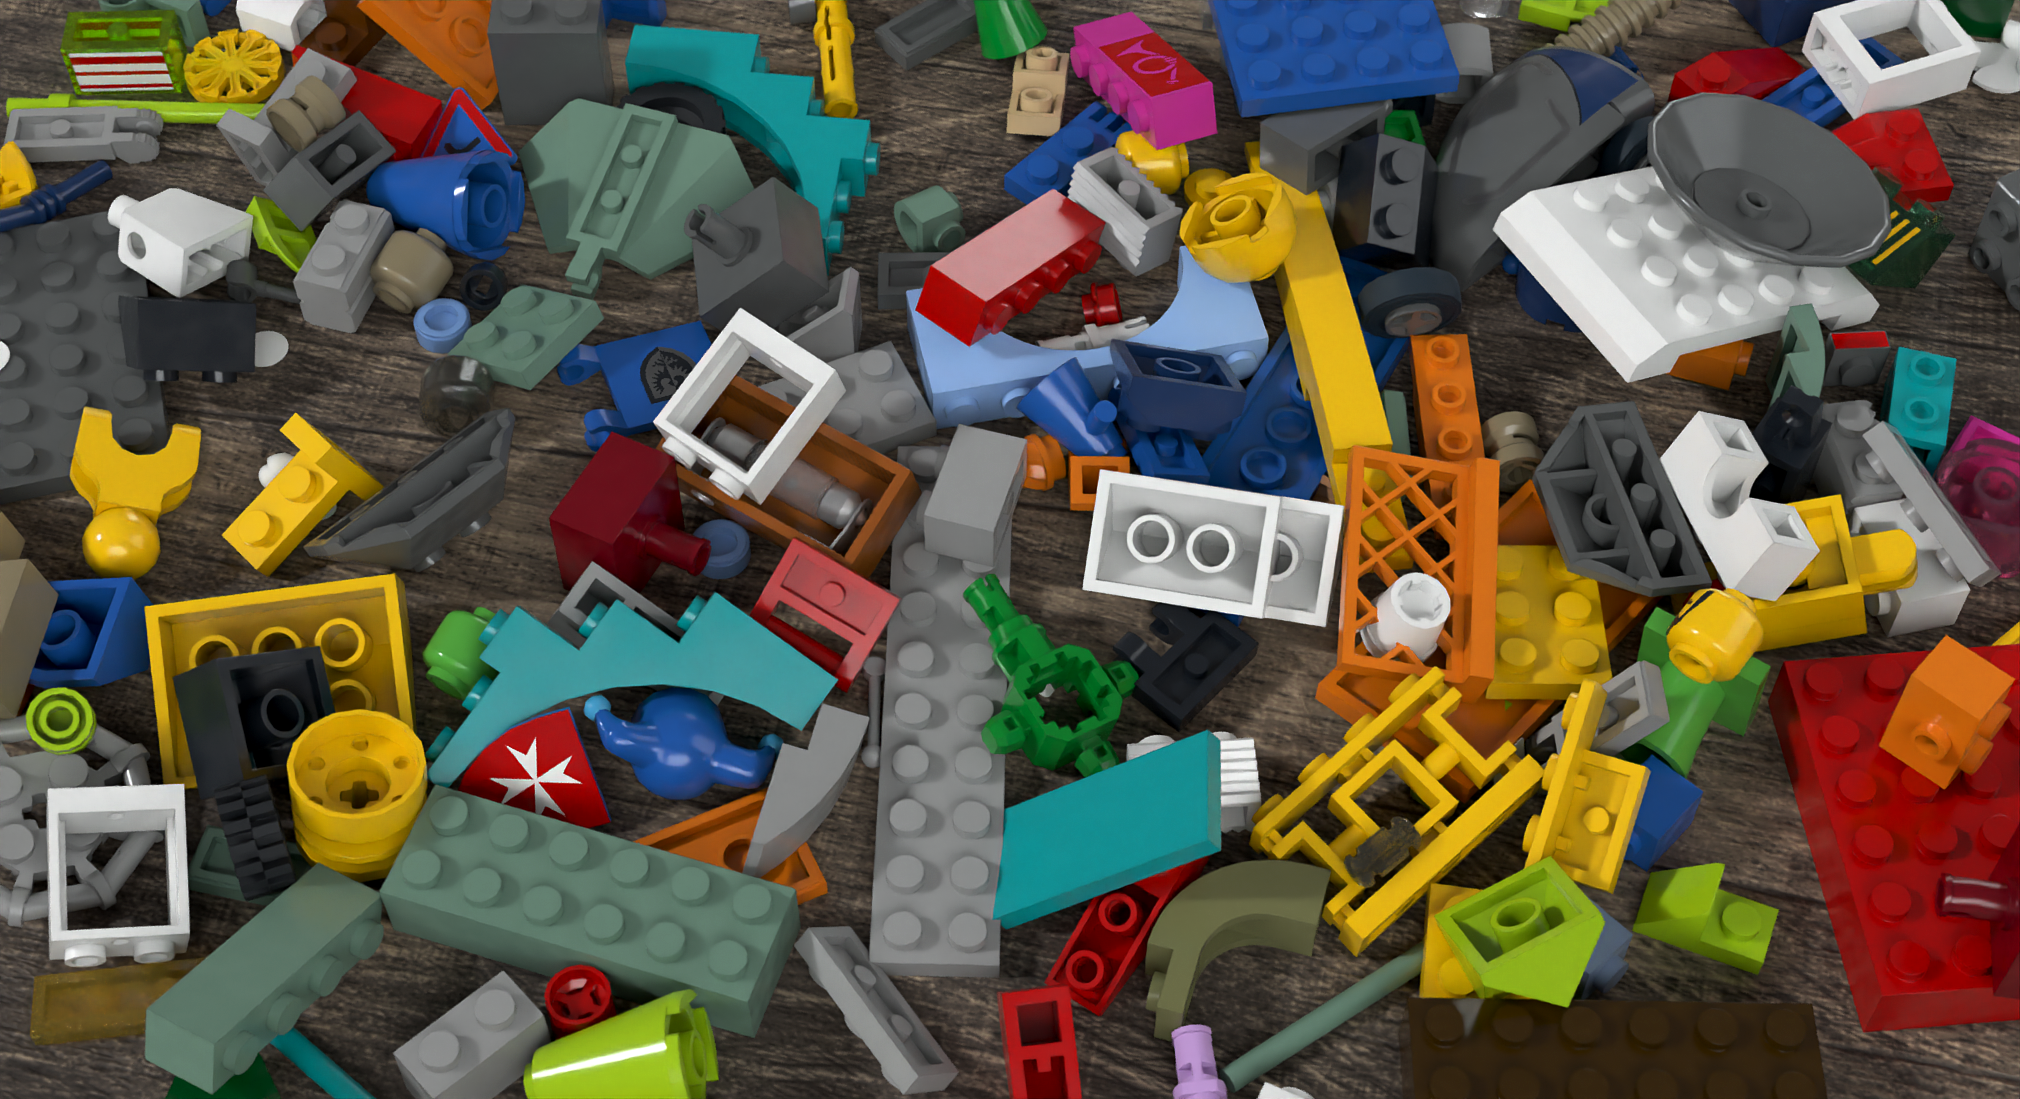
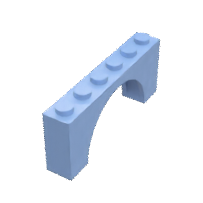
[906,246,1269,429]

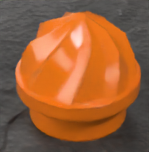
[1022,434,1066,491]

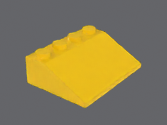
[144,573,417,790]

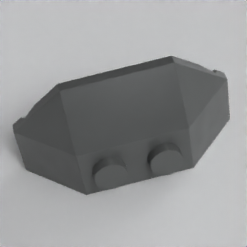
[1532,401,1712,597]
[304,408,516,572]

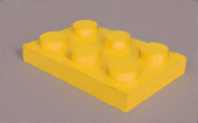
[1485,545,1612,700]

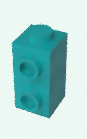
[1879,347,1957,477]

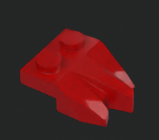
[1831,108,1954,214]

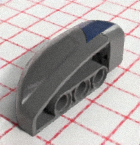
[1430,46,1655,292]

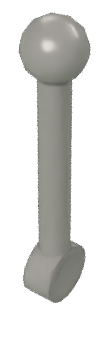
[861,656,886,768]

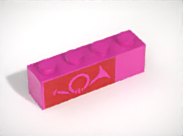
[1070,11,1218,150]

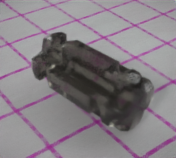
[1343,816,1422,888]

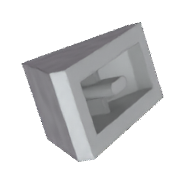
[774,267,862,363]

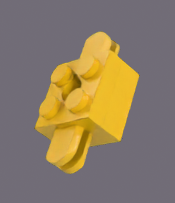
[1670,494,1918,652]

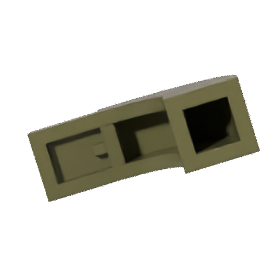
[1145,859,1331,1042]

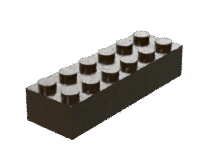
[1399,997,1828,1099]

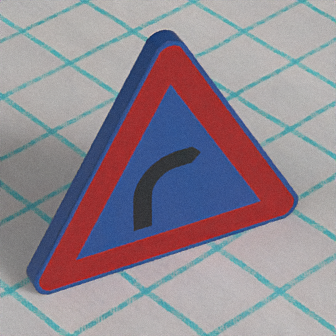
[420,87,518,166]

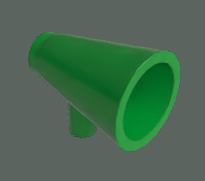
[974,0,1048,59]

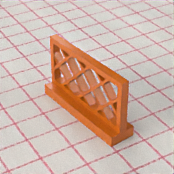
[1336,445,1500,704]

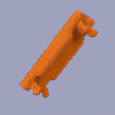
[1408,334,1485,539]

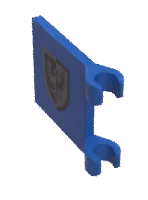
[557,321,712,452]

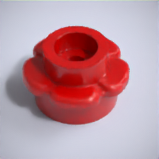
[1081,282,1123,327]

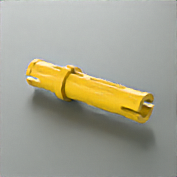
[813,0,858,119]

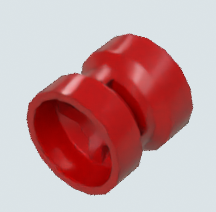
[544,964,617,1040]

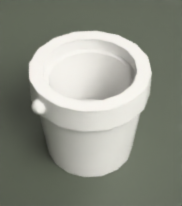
[1360,572,1450,663]

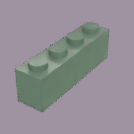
[145,862,384,1094]

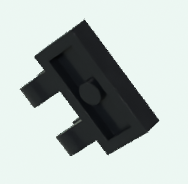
[1112,602,1259,732]

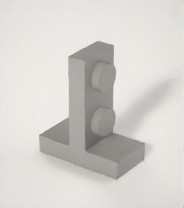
[216,48,357,186]

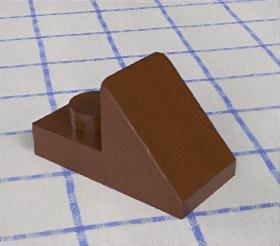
[299,0,388,67]

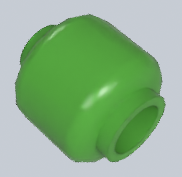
[422,607,500,701]

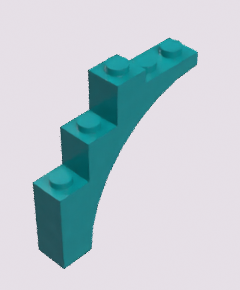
[625,25,881,275]
[425,592,838,788]

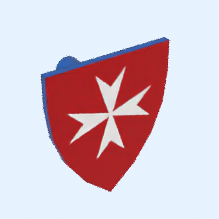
[458,707,612,829]

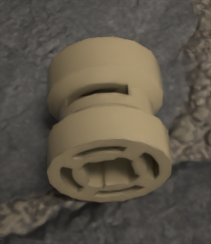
[266,75,346,152]
[1481,411,1545,493]

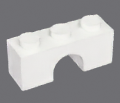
[1659,411,1820,601]

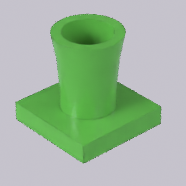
[1615,607,1771,779]

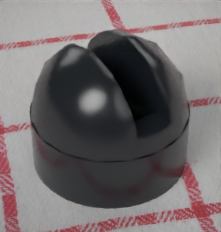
[460,261,507,311]

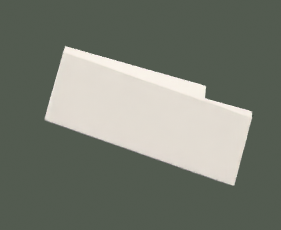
[1082,469,1345,627]

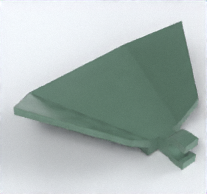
[518,98,754,300]

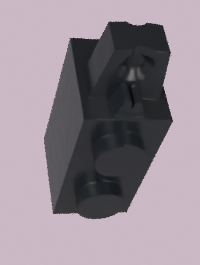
[1749,385,1832,504]

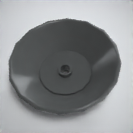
[1647,92,1892,268]

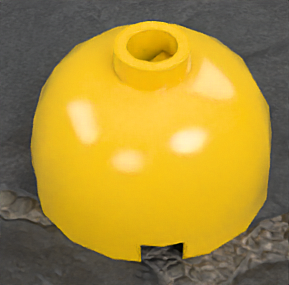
[1179,172,1297,283]

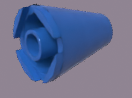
[366,150,525,261]

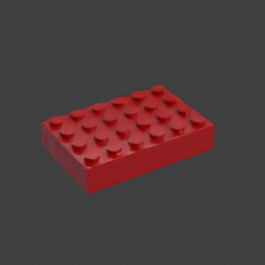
[1768,644,2020,1033]

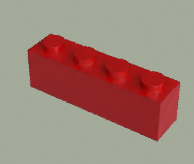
[915,189,1106,347]

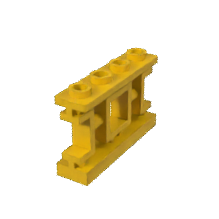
[1249,666,1545,957]

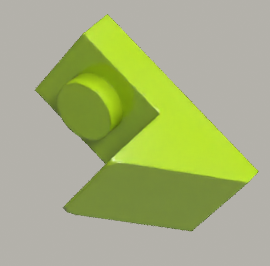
[1632,863,1779,975]

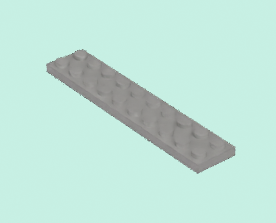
[869,446,1012,978]

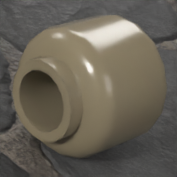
[370,228,454,314]

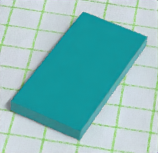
[993,730,1221,930]

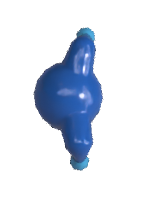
[584,687,784,800]

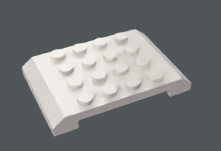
[1493,166,1880,383]

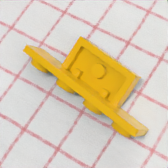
[1523,679,1651,894]

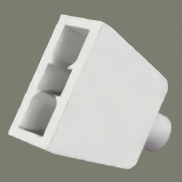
[108,188,253,298]

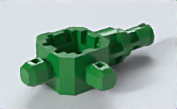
[963,574,1139,778]

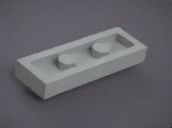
[1863,421,2001,587]
[794,926,959,1095]

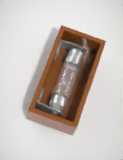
[656,375,922,579]

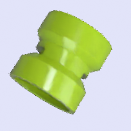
[26,687,97,756]

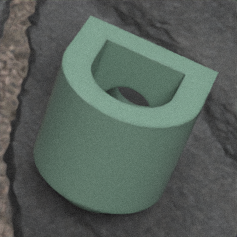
[894,185,966,253]

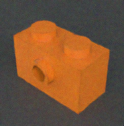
[1879,635,2015,790]

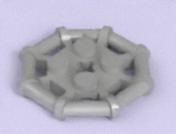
[0,709,165,928]

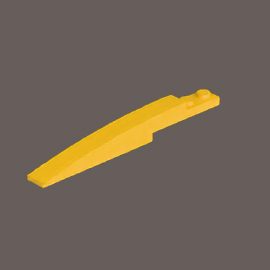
[1244,141,1414,573]

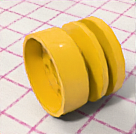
[287,709,428,883]

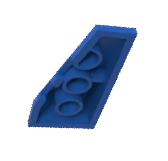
[28,577,153,688]

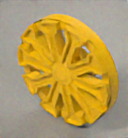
[183,29,285,104]

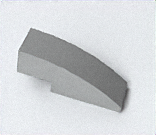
[742,703,870,878]

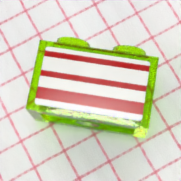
[60,10,188,95]

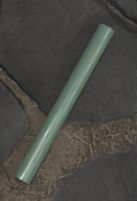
[1219,941,1424,1093]

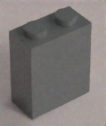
[487,0,615,125]

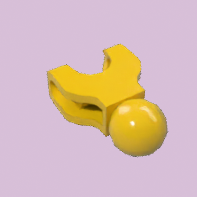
[70,406,201,581]

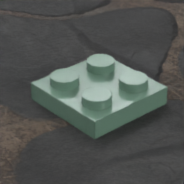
[448,284,604,390]

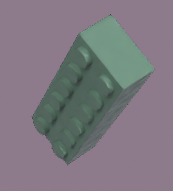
[379,784,801,1038]

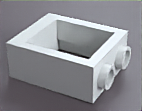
[1802,0,1981,119]
[653,308,846,505]
[46,784,190,967]

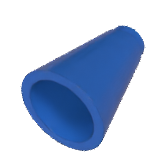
[1016,357,1128,457]

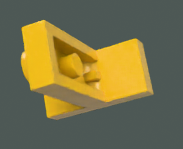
[222,413,384,577]

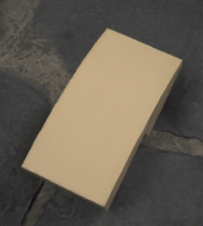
[1007,46,1070,136]

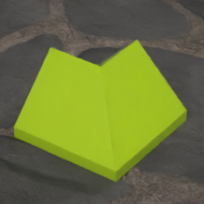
[1434,856,1605,1008]

